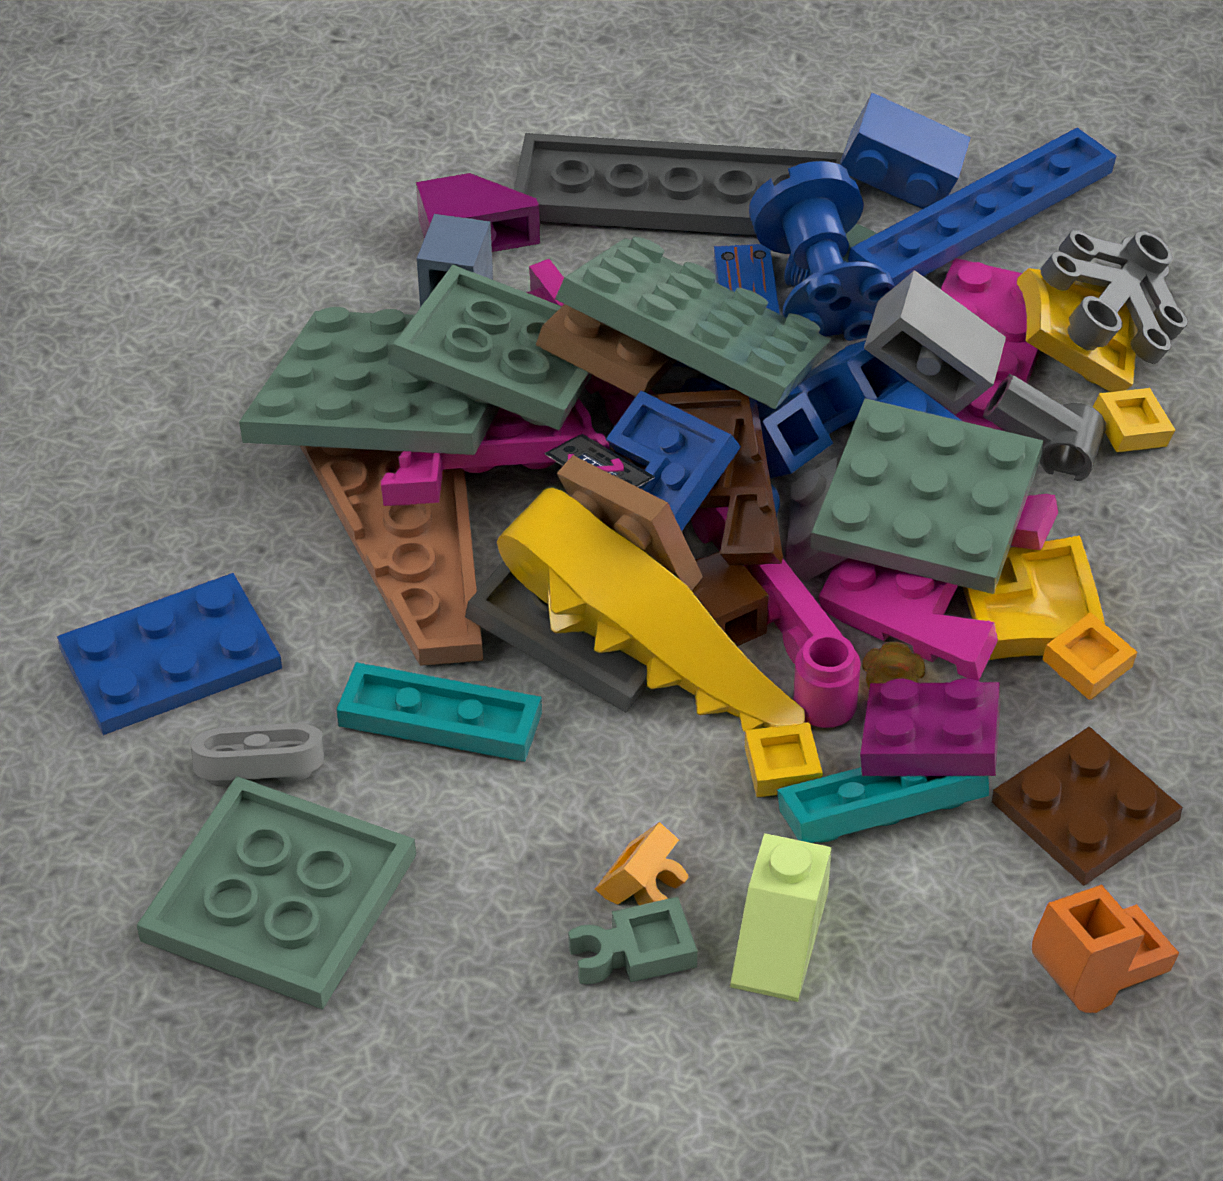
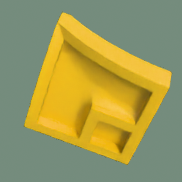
[1017,268,1138,392]
[962,535,1105,660]

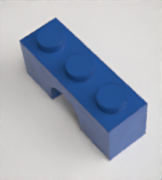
[758,340,909,478]

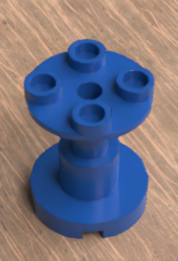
[749,161,895,341]

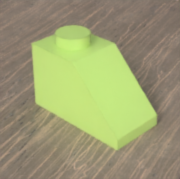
[730,833,832,1002]

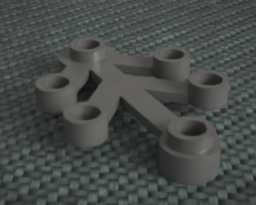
[1040,230,1188,364]

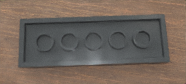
[514,133,843,235]

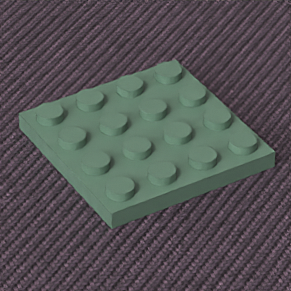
[555,237,831,409]
[239,307,500,455]

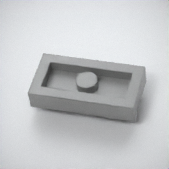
[786,457,848,581]

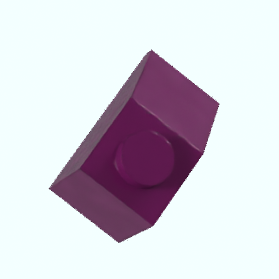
[416,173,540,252]

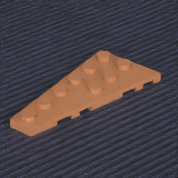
[300,446,483,666]

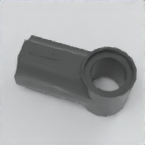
[983,374,1106,481]

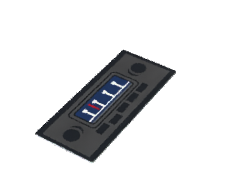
[544,434,655,487]

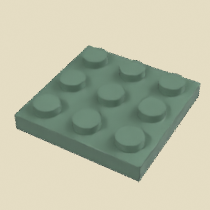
[388,265,593,430]
[811,398,1043,594]
[137,776,416,1010]

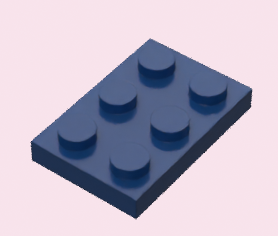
[57,573,282,735]

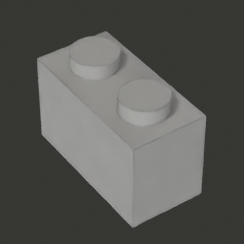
[864,270,1006,414]

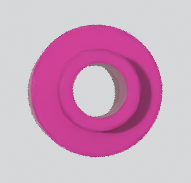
[793,633,861,728]

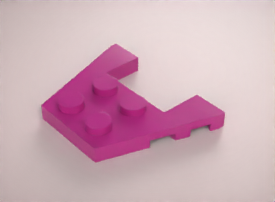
[381,398,624,506]
[819,494,1058,680]

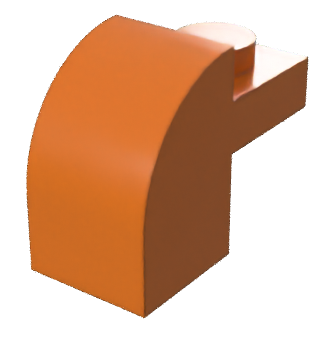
[1032,885,1179,1013]

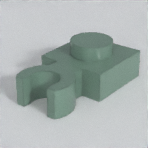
[568,897,698,984]

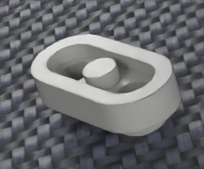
[191,723,324,786]

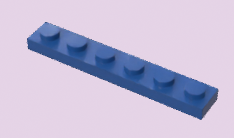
[848,127,1117,286]

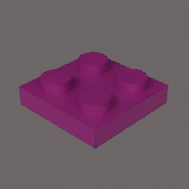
[860,678,1001,776]

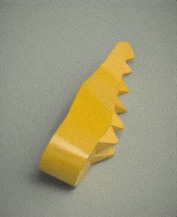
[497,488,805,732]

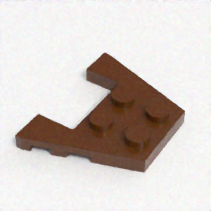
[609,389,783,565]

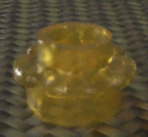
[862,642,926,689]

